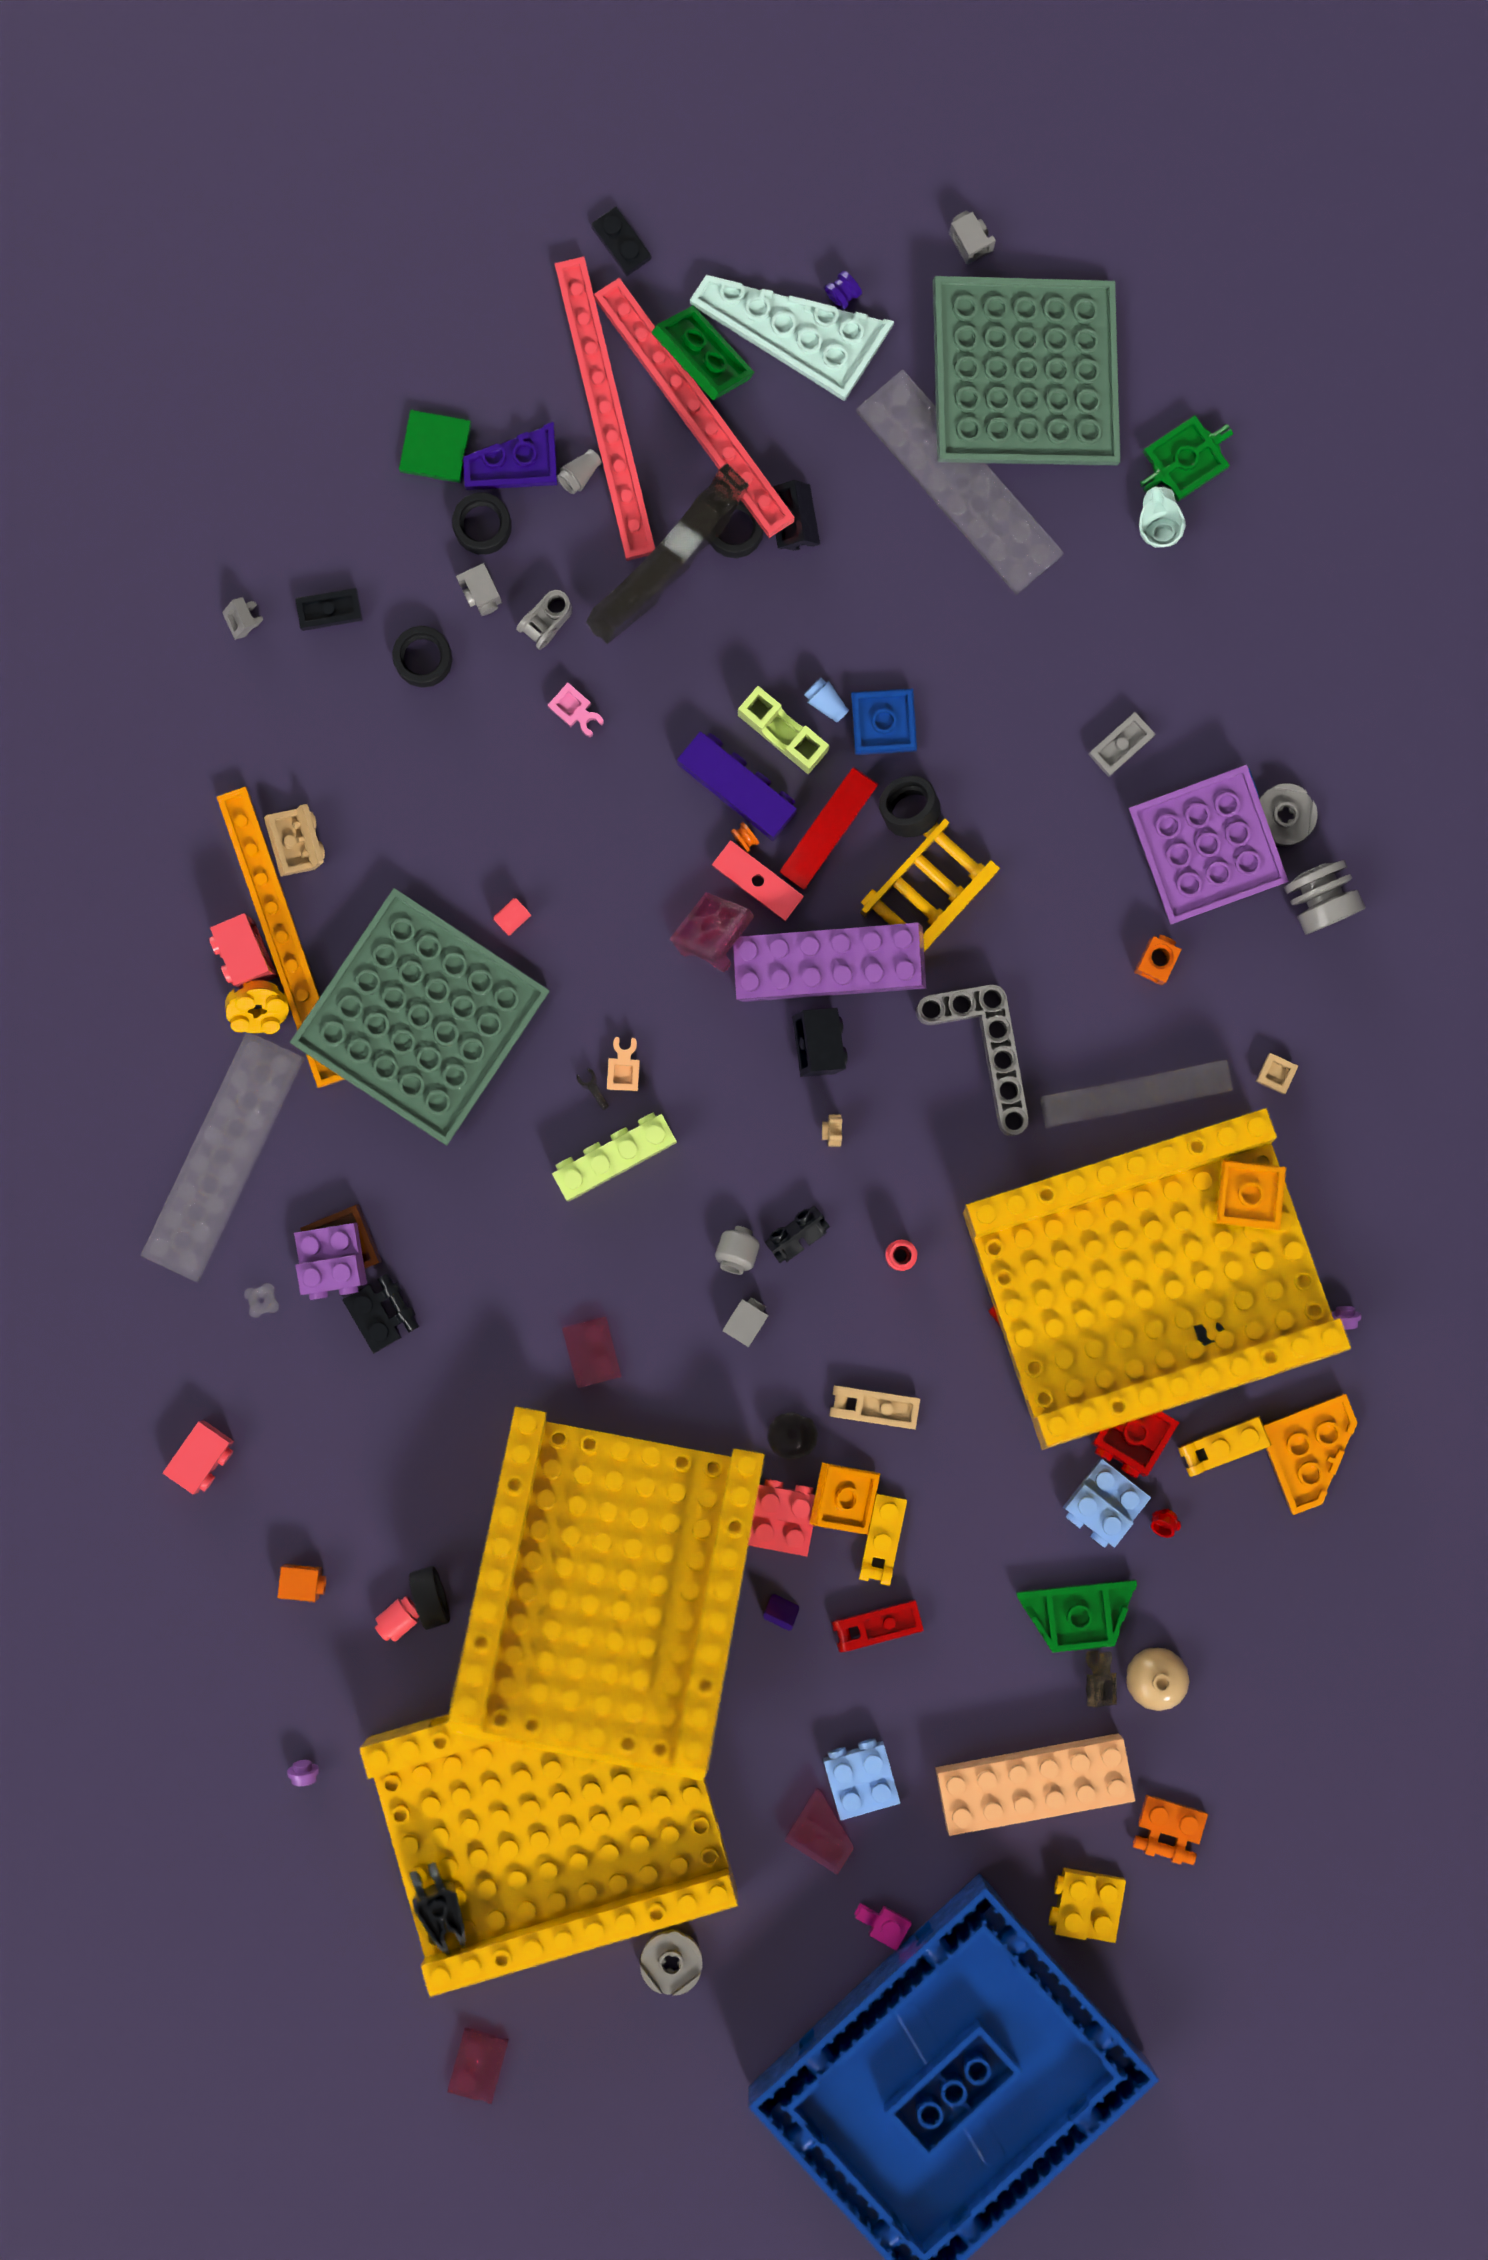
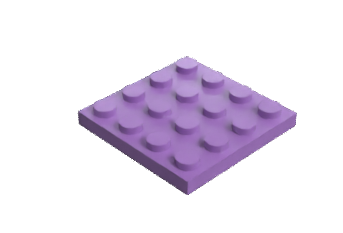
[1129,765,1289,925]

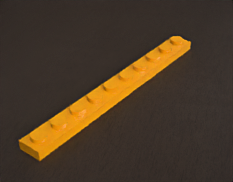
[217,786,345,1088]

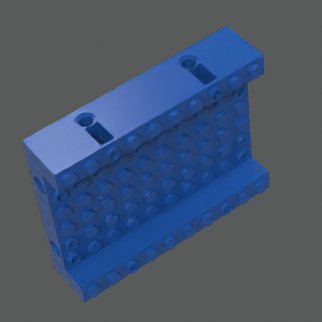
[748,1873,1159,2260]

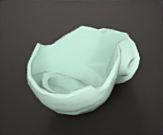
[1139,486,1186,548]

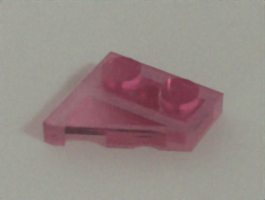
[784,1787,854,1875]

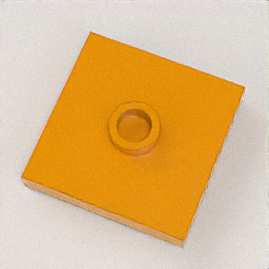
[1216,1160,1286,1231]
[809,1462,881,1535]

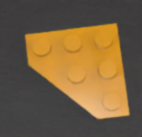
[1263,1394,1358,1515]

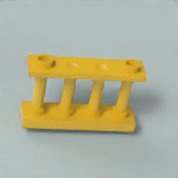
[860,819,1000,952]

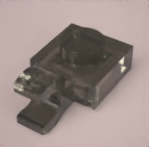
[1086,1650,1117,1707]

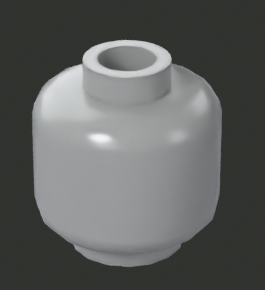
[715,1226,760,1275]

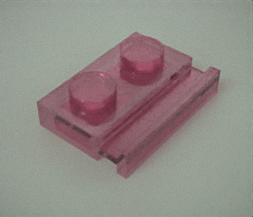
[562,1317,622,1388]
[447,2028,509,2104]

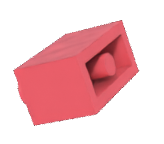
[163,1420,234,1495]

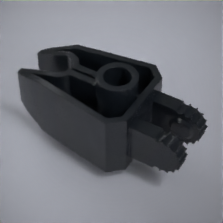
[409,1862,466,1955]

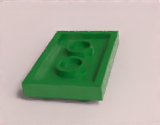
[651,305,755,400]

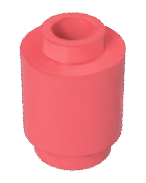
[885,1240,917,1271]
[375,1596,419,1642]

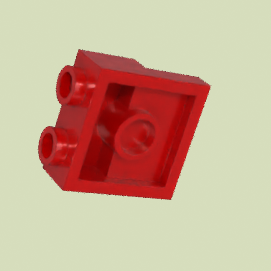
[1091,1412,1180,1479]

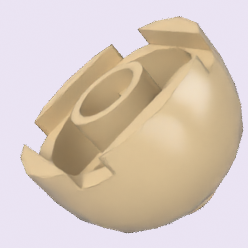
[1126,1647,1190,1711]

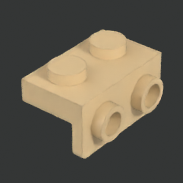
[264,804,325,877]

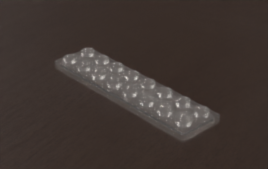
[856,369,1064,595]
[140,1032,304,1282]

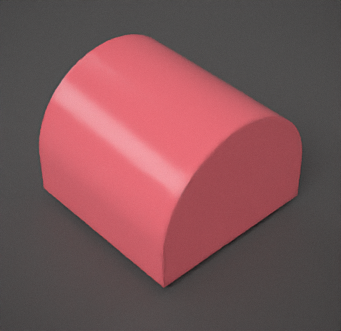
[493,898,532,936]

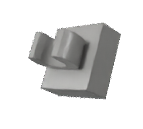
[222,597,263,640]

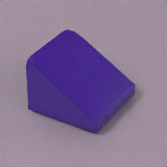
[762,1594,799,1631]

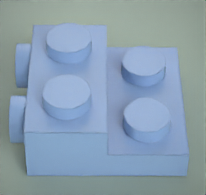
[1063,1458,1151,1548]
[823,1738,900,1821]

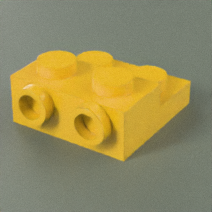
[1049,1867,1126,1943]

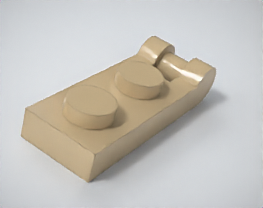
[829,1385,920,1430]

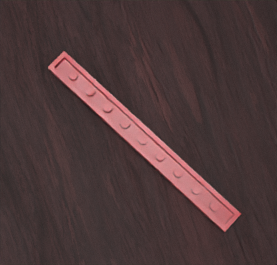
[554,257,656,561]
[594,278,795,538]

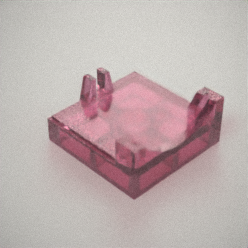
[670,892,754,973]

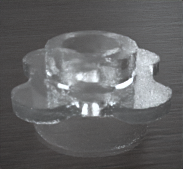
[244,1283,279,1318]

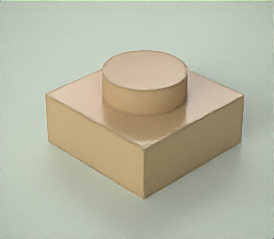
[1255,1053,1298,1095]

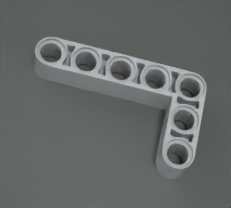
[916,985,1028,1136]

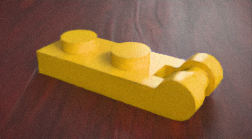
[1178,1416,1271,1477]
[859,1493,907,1586]

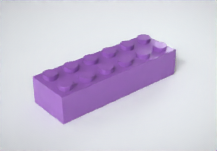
[733,923,926,1002]

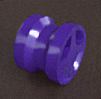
[824,270,862,311]

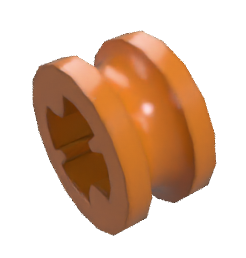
[731,822,759,853]

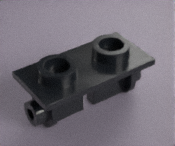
[765,1206,830,1263]

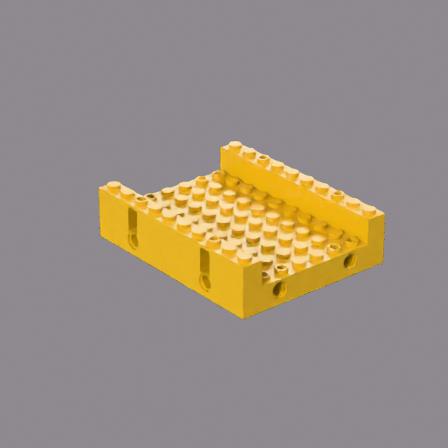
[963,1108,1351,1450]
[448,1406,765,1781]
[359,1713,738,1997]

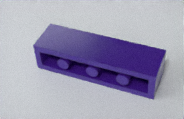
[677,731,797,841]

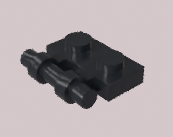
[342,1273,419,1354]

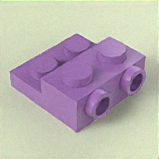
[294,1223,367,1300]

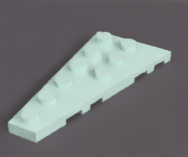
[690,275,894,401]

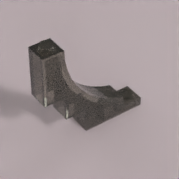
[586,463,749,644]

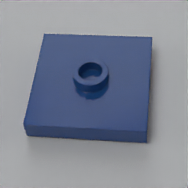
[851,689,917,755]

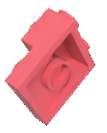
[748,1479,815,1557]

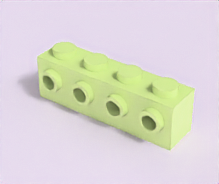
[552,1112,677,1202]

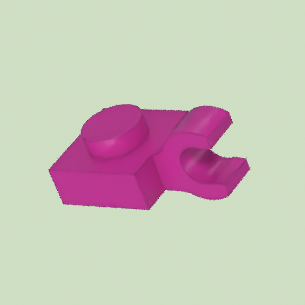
[854,1903,912,1951]

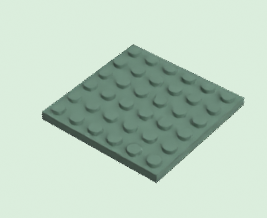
[933,276,1120,465]
[290,888,550,1146]

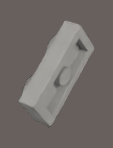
[1088,712,1156,777]

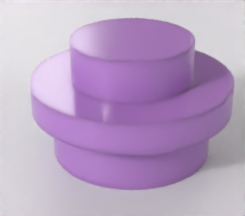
[1331,1306,1361,1329]
[287,1760,319,1786]

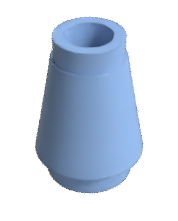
[804,677,849,723]

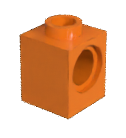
[1134,935,1182,986]
[277,1564,327,1602]

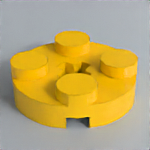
[225,980,289,1034]

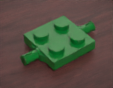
[1140,415,1233,502]

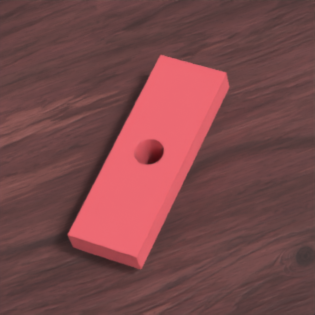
[712,840,804,922]

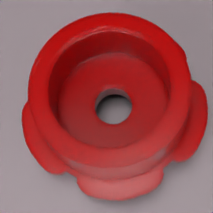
[1151,1509,1181,1538]

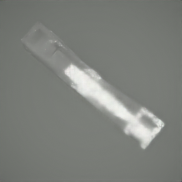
[1039,1060,1233,1128]

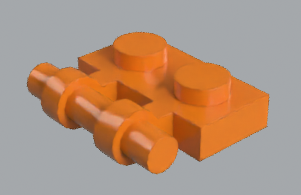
[1133,1794,1208,1865]

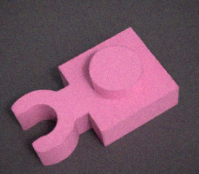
[547,682,604,737]

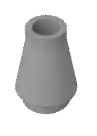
[557,449,602,494]

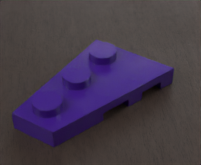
[463,421,558,490]

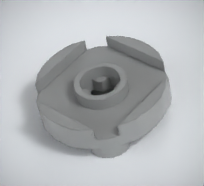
[1259,783,1318,847]
[640,1929,703,1996]

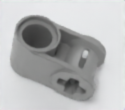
[516,590,572,650]

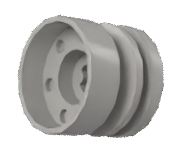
[1284,860,1366,935]

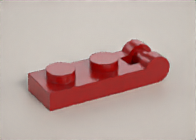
[831,1599,924,1653]

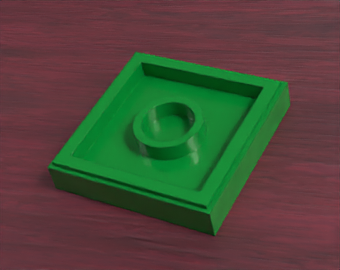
[399,410,471,483]

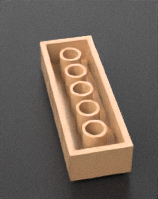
[935,1733,1135,1836]

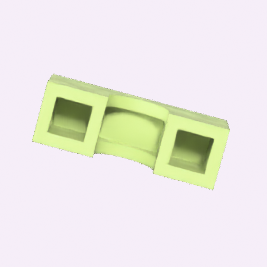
[738,686,829,775]

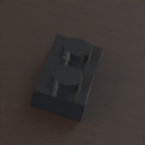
[591,206,651,276]
[295,588,363,631]

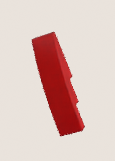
[779,767,879,890]

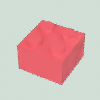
[209,913,278,989]

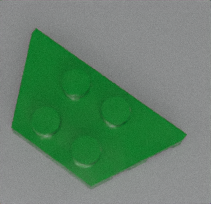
[1016,1579,1137,1653]

